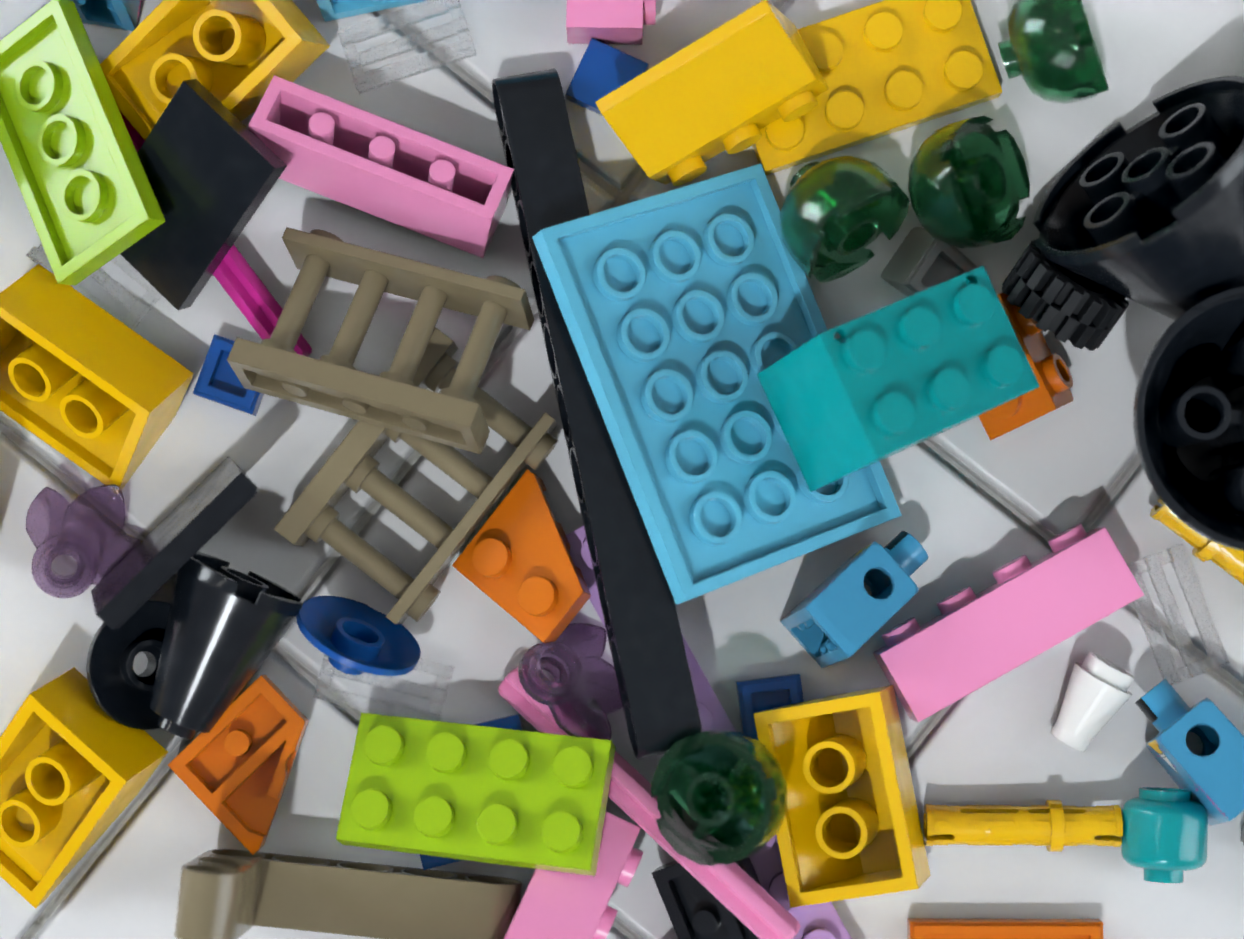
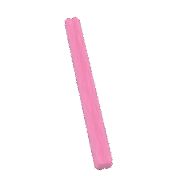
[498,666,801,939]

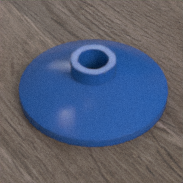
[297,596,421,676]

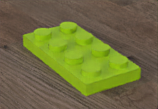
[0,0,166,286]
[336,713,616,876]

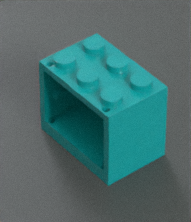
[757,266,1040,492]

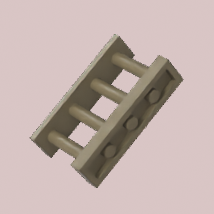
[227,227,534,454]
[274,327,559,625]

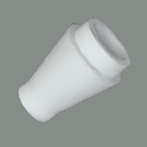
[1050,652,1135,752]

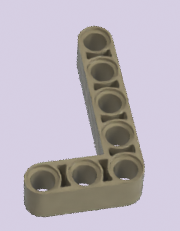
[174,849,522,939]

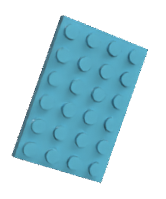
[532,163,902,605]

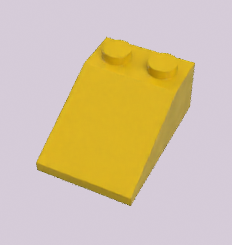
[100,0,330,140]
[0,667,168,909]

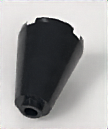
[150,552,303,739]

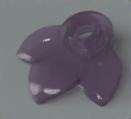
[26,484,142,598]
[518,623,623,740]

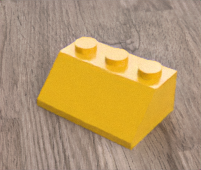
[595,0,829,186]
[0,264,194,493]
[753,685,931,908]

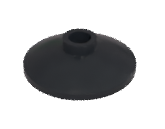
[87,600,171,730]

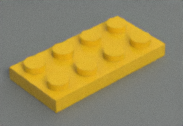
[752,0,1003,176]

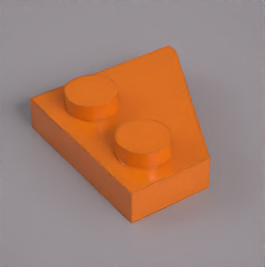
[452,469,591,646]
[168,674,309,855]

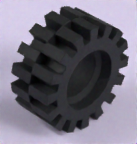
[1001,240,1129,350]

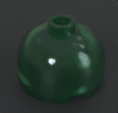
[998,0,1109,104]
[908,116,1030,248]
[780,156,910,282]
[651,730,787,866]

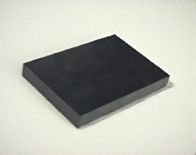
[120,79,287,311]
[91,456,258,630]

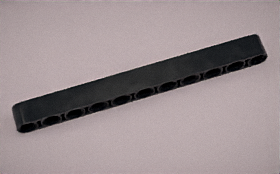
[492,69,703,759]

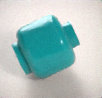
[1121,787,1208,883]

